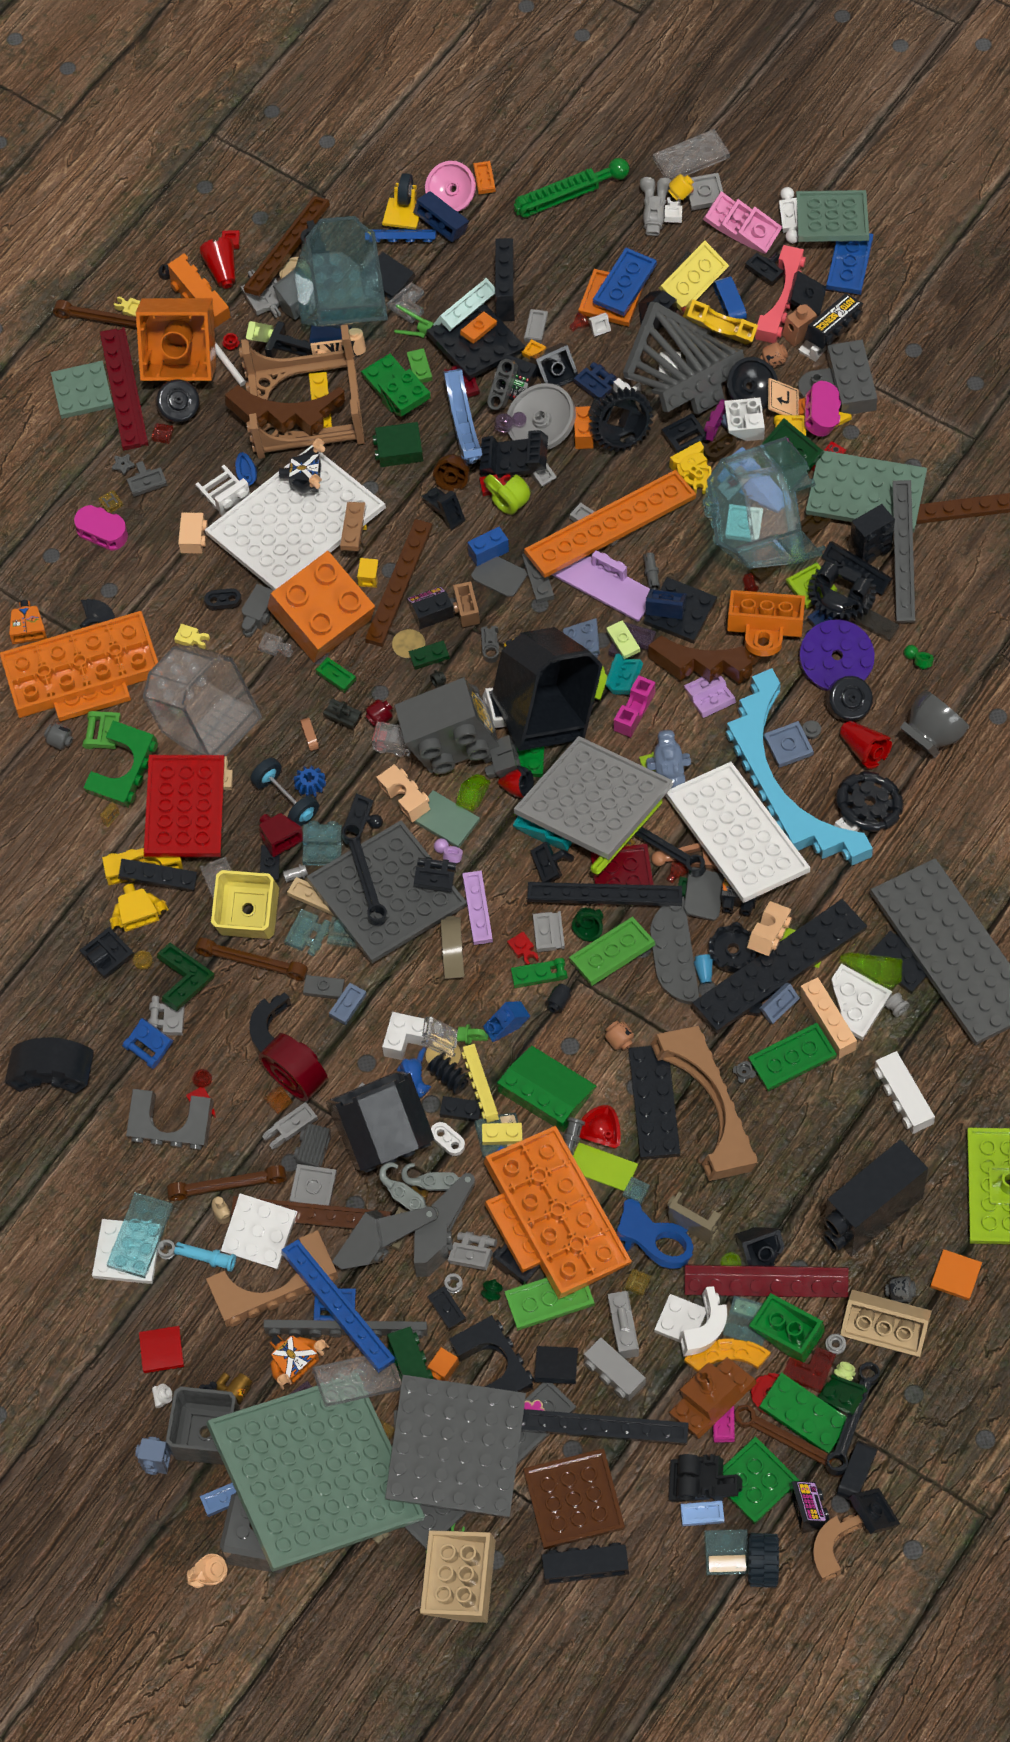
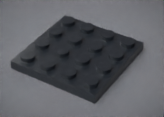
[426,303,526,380]

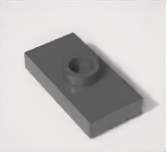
[303,975,345,999]

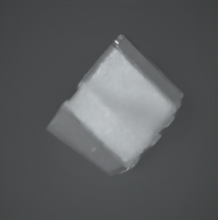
[143,645,262,756]

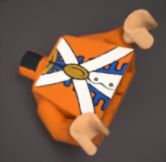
[270,1335,329,1390]

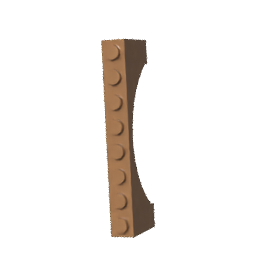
[651,1026,758,1181]

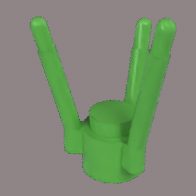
[394,304,434,338]

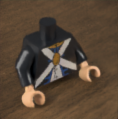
[279,438,325,494]

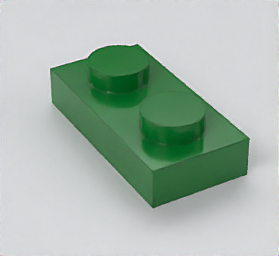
[315,657,356,693]

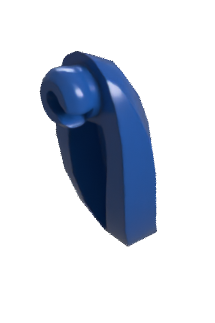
[235,452,257,486]

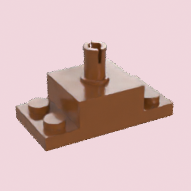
[669,1357,757,1439]

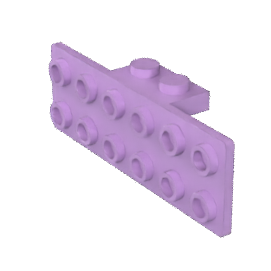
[552,550,650,621]

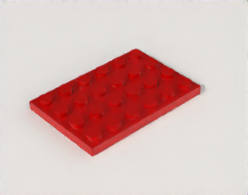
[144,755,225,857]

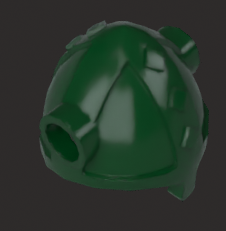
[572,907,604,941]

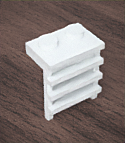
[195,465,250,516]

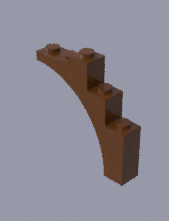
[225,385,345,436]
[648,635,769,684]

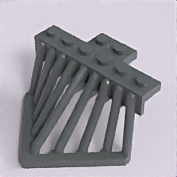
[623,302,744,414]

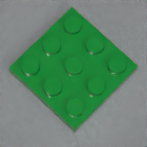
[723,1436,800,1525]

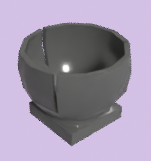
[900,689,969,758]

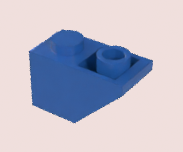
[483,1001,530,1042]

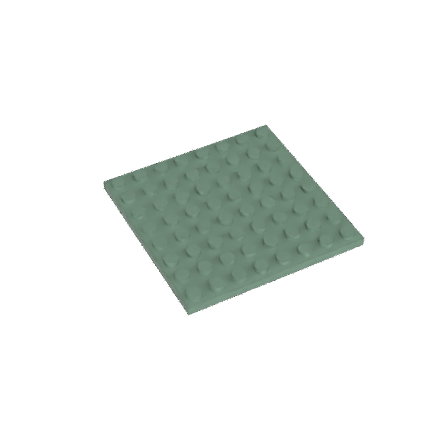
[206,1373,425,1572]

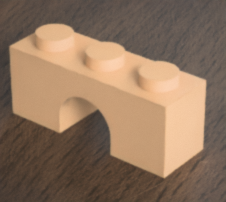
[376,764,430,823]
[747,901,792,956]

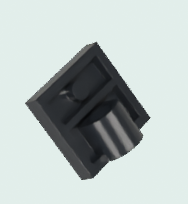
[79,927,134,979]

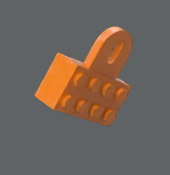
[727,590,805,656]

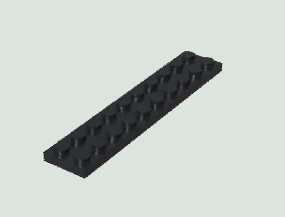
[692,899,867,1034]

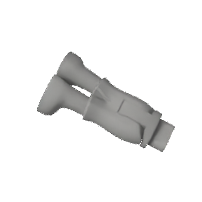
[640,177,671,236]

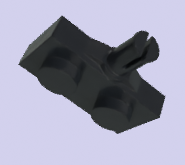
[745,252,784,286]

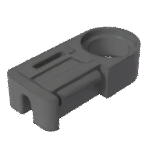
[481,626,500,663]

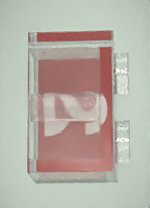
[372,721,411,757]

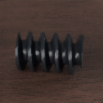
[426,1052,469,1095]

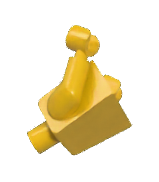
[110,884,169,932]

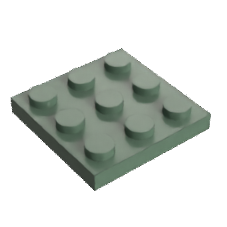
[51,361,113,419]

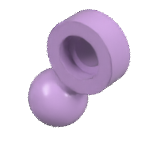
[434,838,463,863]

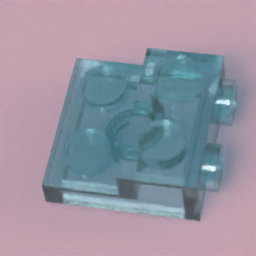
[302,821,342,865]

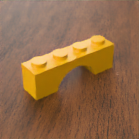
[683,299,758,345]
[102,848,183,885]

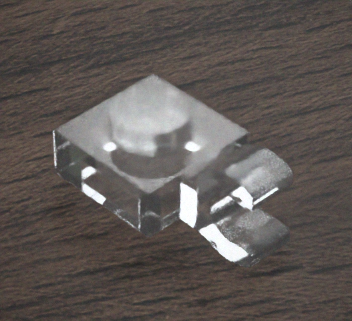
[258,632,293,657]

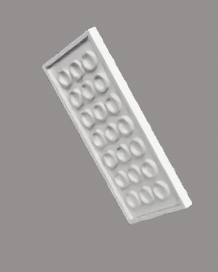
[665,762,810,903]

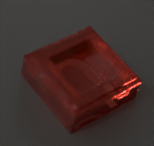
[151,423,174,444]

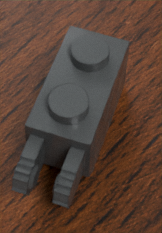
[241,584,274,637]

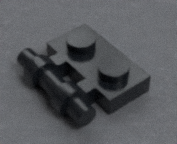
[413,857,456,892]

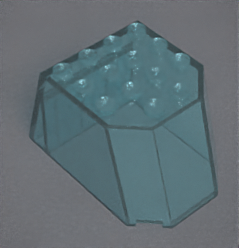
[294,216,388,327]

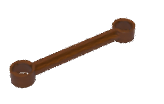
[53,300,137,328]
[194,938,308,981]
[167,1165,287,1201]
[735,1405,848,1477]

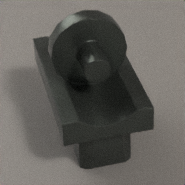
[323,698,362,729]

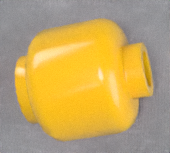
[668,174,694,200]

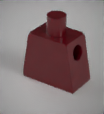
[259,813,303,857]

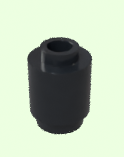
[545,983,572,1013]

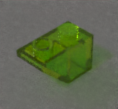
[456,774,491,811]

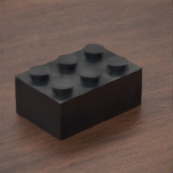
[849,504,895,563]

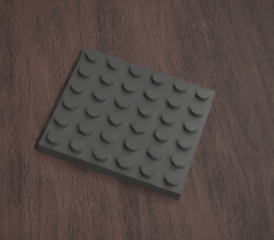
[306,820,467,964]
[385,1375,526,1518]

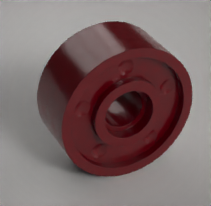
[258,1033,328,1102]

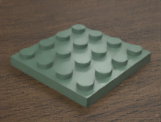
[796,190,869,242]

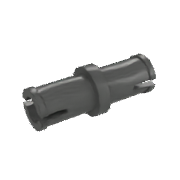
[643,552,660,590]

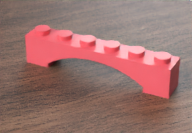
[755,245,806,343]

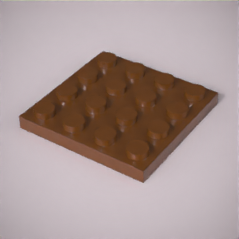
[523,1448,625,1550]

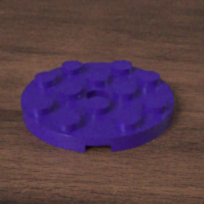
[799,620,875,691]

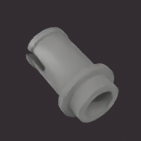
[283,864,308,883]

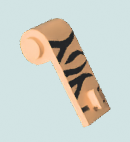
[310,328,366,356]

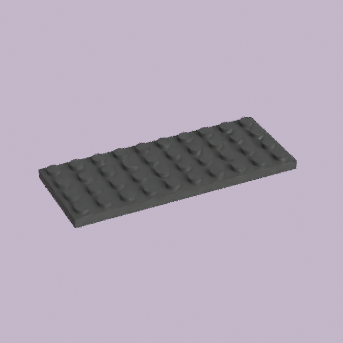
[870,858,1010,1045]

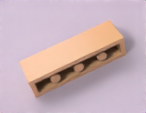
[800,977,857,1058]

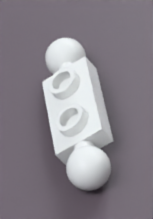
[779,187,798,244]

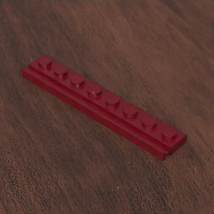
[100,327,149,451]
[685,1264,849,1297]

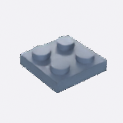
[764,721,814,768]

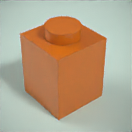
[427,1347,459,1381]

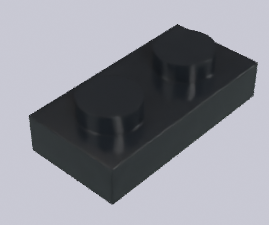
[440,1096,481,1123]
[427,1286,466,1331]

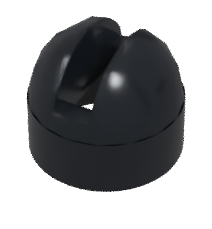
[158,264,170,280]

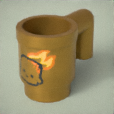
[216,1372,253,1404]

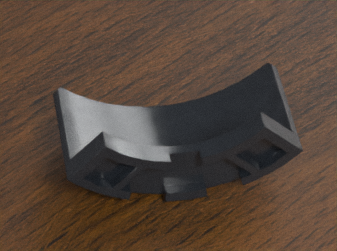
[4,1037,94,1094]

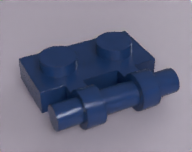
[574,362,617,399]

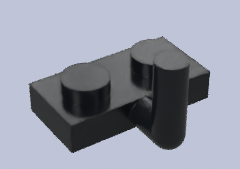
[530,841,574,882]

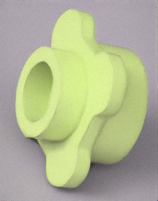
[834,1362,856,1381]

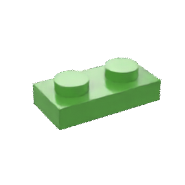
[407,348,433,383]

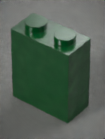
[372,422,423,467]

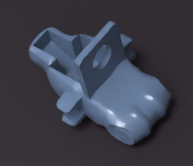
[646,730,691,788]

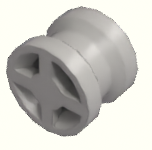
[885,992,910,1017]

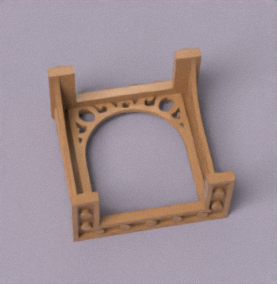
[239,324,365,459]

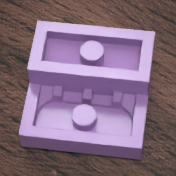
[684,675,736,718]

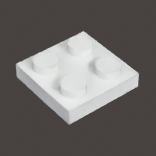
[654,1294,706,1342]

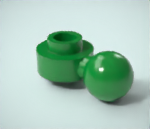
[904,645,934,669]

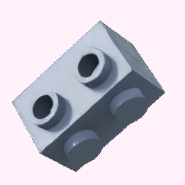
[135,1437,171,1475]

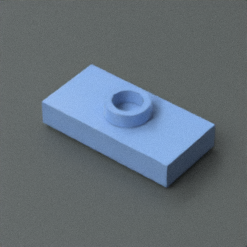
[680,1501,724,1526]

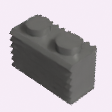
[294,1123,331,1167]

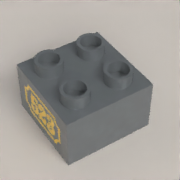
[395,677,500,774]

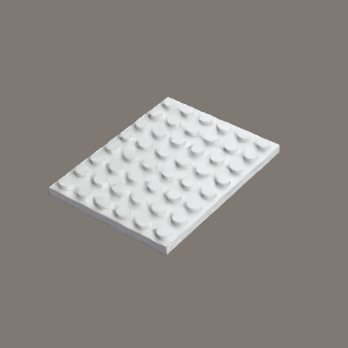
[205,445,386,590]

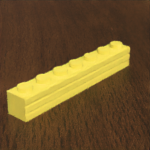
[461,1044,499,1123]

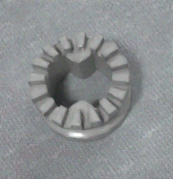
[157,1240,175,1260]
[444,1273,463,1294]

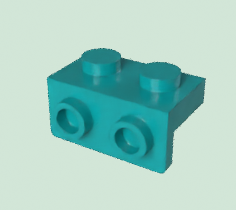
[606,654,643,695]

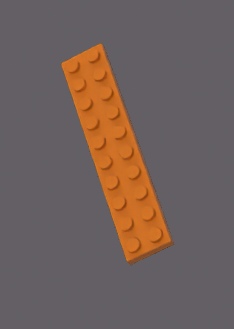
[524,469,696,578]

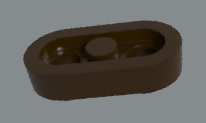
[705,432,737,461]

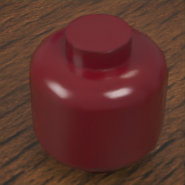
[365,699,393,727]

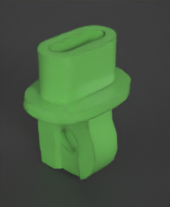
[457,1024,488,1045]

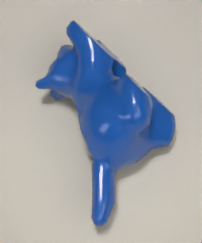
[396,1047,431,1098]

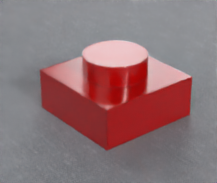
[222,230,240,249]

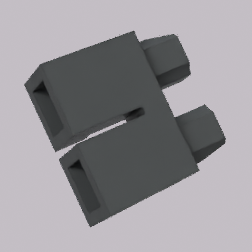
[483,735,521,778]

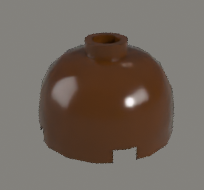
[433,454,470,491]

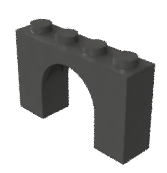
[126,1089,214,1150]

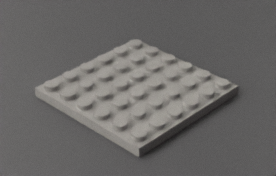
[514,736,673,860]

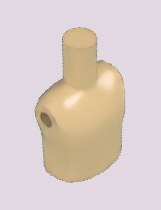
[212,1196,231,1224]

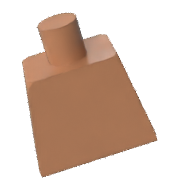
[782,304,818,347]

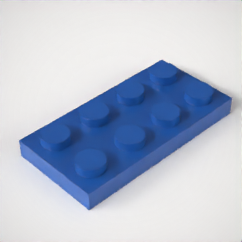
[826,233,874,295]
[593,248,657,316]

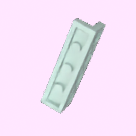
[433,278,495,331]

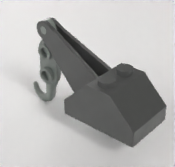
[332,1162,439,1269]
[401,1163,475,1277]

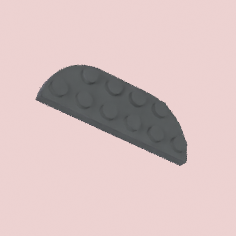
[650,897,699,1005]

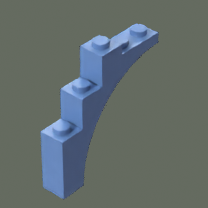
[443,369,482,464]

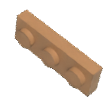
[340,502,366,551]

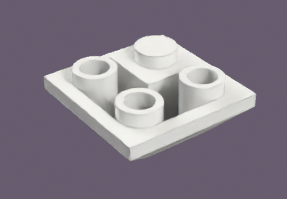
[724,398,765,441]

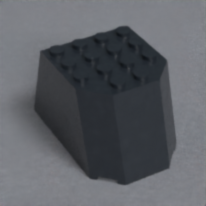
[492,627,603,751]
[326,1071,435,1173]

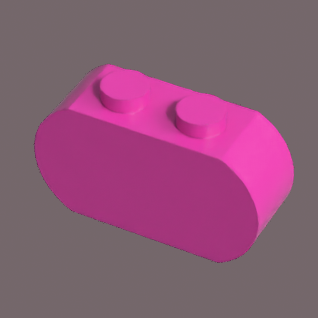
[805,381,841,436]
[74,505,128,551]

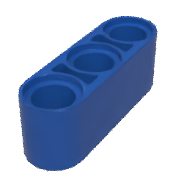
[713,276,747,319]

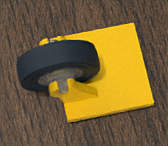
[382,173,420,230]

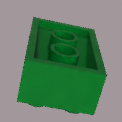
[749,1293,825,1364]

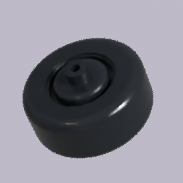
[156,379,199,424]
[826,676,873,722]

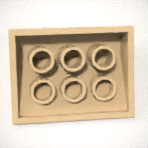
[420,1531,496,1623]

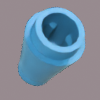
[694,954,713,984]

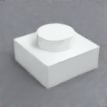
[589,313,611,336]

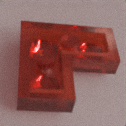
[783,1347,836,1393]

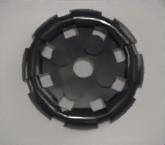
[836,771,904,832]

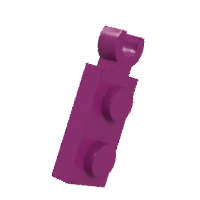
[704,399,727,441]

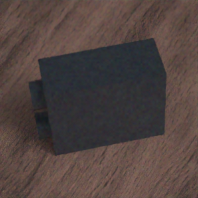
[822,1139,928,1257]

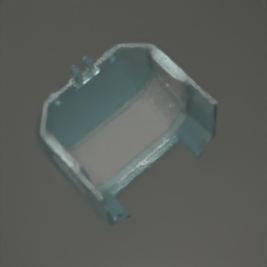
[703,437,826,569]

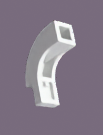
[679,1286,727,1356]

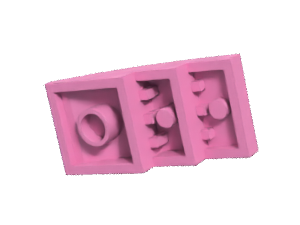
[703,191,782,254]

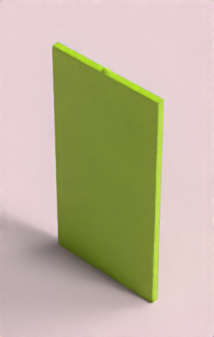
[573,1142,638,1192]

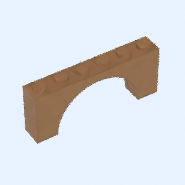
[206,1230,338,1327]

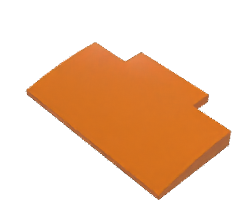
[0,611,162,722]
[484,1126,632,1299]

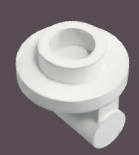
[152,1384,172,1408]

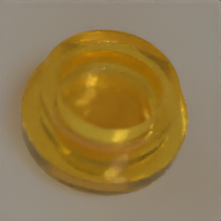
[133,950,153,969]

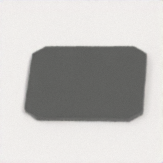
[471,556,528,597]
[684,867,723,921]

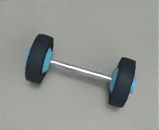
[250,757,319,826]

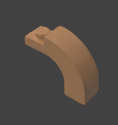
[813,1515,863,1584]

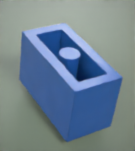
[467,526,509,566]

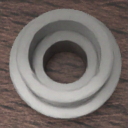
[825,1334,846,1354]

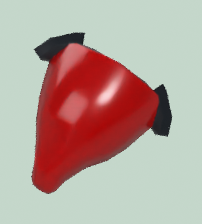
[498,765,534,798]

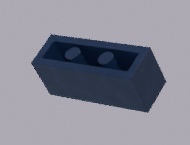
[413,191,469,242]

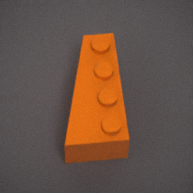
[168,253,231,329]

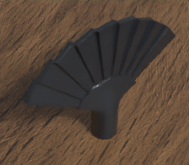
[80,599,115,628]

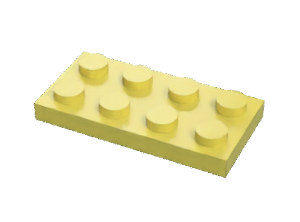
[659,241,729,313]

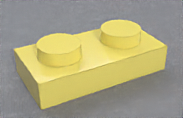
[482,1123,522,1145]

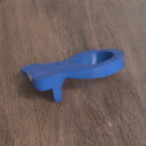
[616,1199,694,1269]

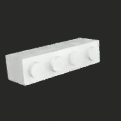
[873,1051,935,1134]

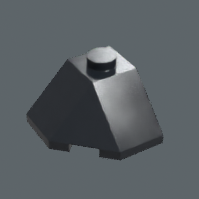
[638,290,677,331]
[735,1227,785,1266]

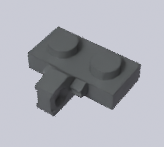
[127,461,167,497]

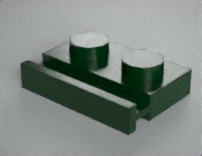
[818,1374,868,1415]

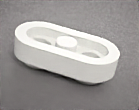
[431,1122,465,1156]

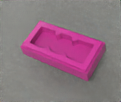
[714,1406,735,1443]

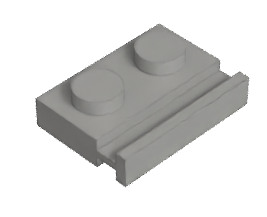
[533,911,565,952]

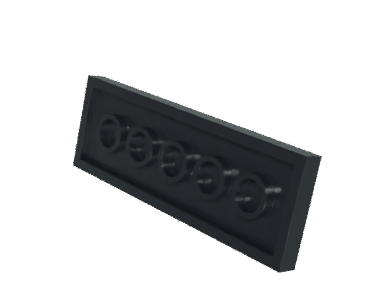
[629,1046,680,1160]

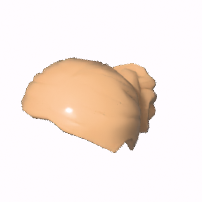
[187,1554,228,1588]

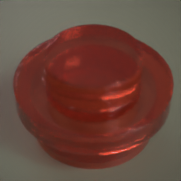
[192,1069,212,1087]

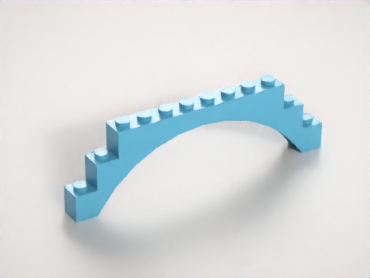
[725,668,873,866]

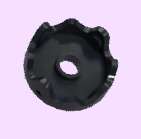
[709,922,757,973]

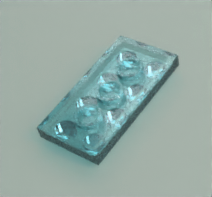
[106,1192,173,1278]

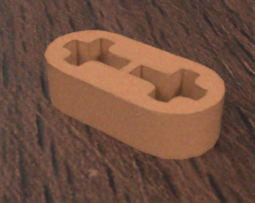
[300,717,319,751]

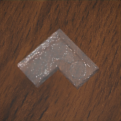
[386,282,425,323]

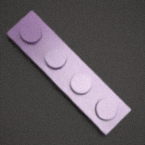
[463,871,493,945]

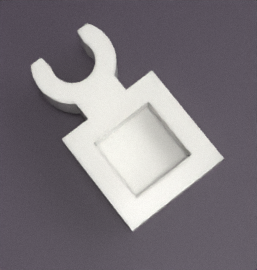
[664,197,682,223]

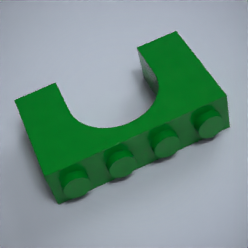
[84,720,158,808]

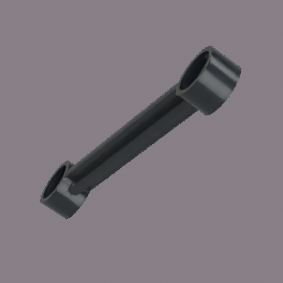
[342,823,387,926]
[634,826,706,877]
[826,1362,880,1476]

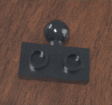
[343,793,383,834]

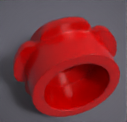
[222,333,240,350]

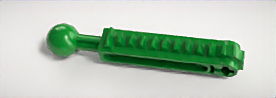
[514,158,630,218]

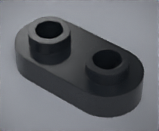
[204,588,241,610]

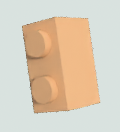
[178,513,208,554]

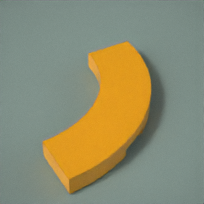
[684,1338,771,1372]

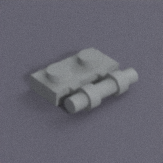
[148,996,185,1035]
[448,1231,497,1271]

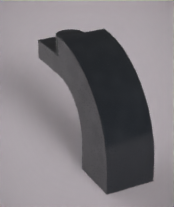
[249,992,291,1055]

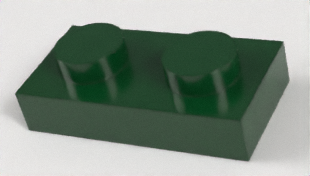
[408,640,450,670]

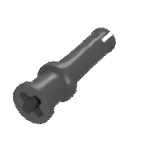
[563,1117,585,1155]

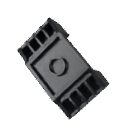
[479,430,548,478]

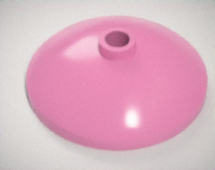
[425,161,476,212]

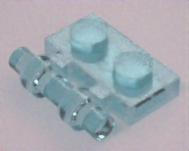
[284,909,331,956]

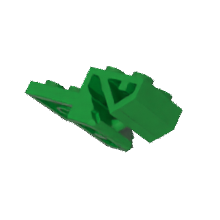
[361,353,431,416]

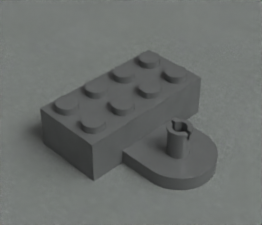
[798,339,877,414]

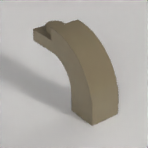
[441,916,464,979]

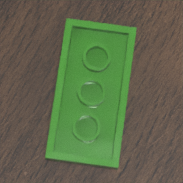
[569,916,655,986]
[504,1278,595,1331]

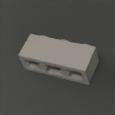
[584,1337,646,1401]

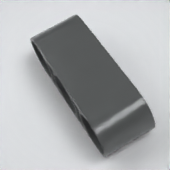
[487,359,518,410]

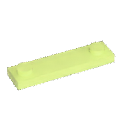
[246,321,274,343]

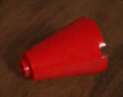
[199,237,235,289]
[840,721,892,769]

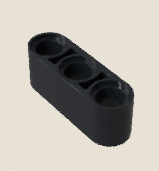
[837,1440,878,1500]

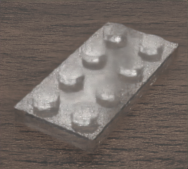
[653,129,730,181]
[312,1350,402,1407]

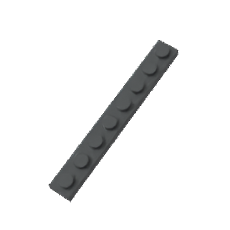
[893,480,915,623]
[263,1320,428,1339]

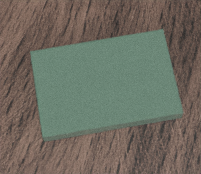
[414,790,480,848]

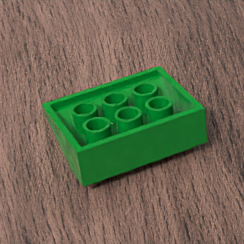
[497,1046,597,1133]

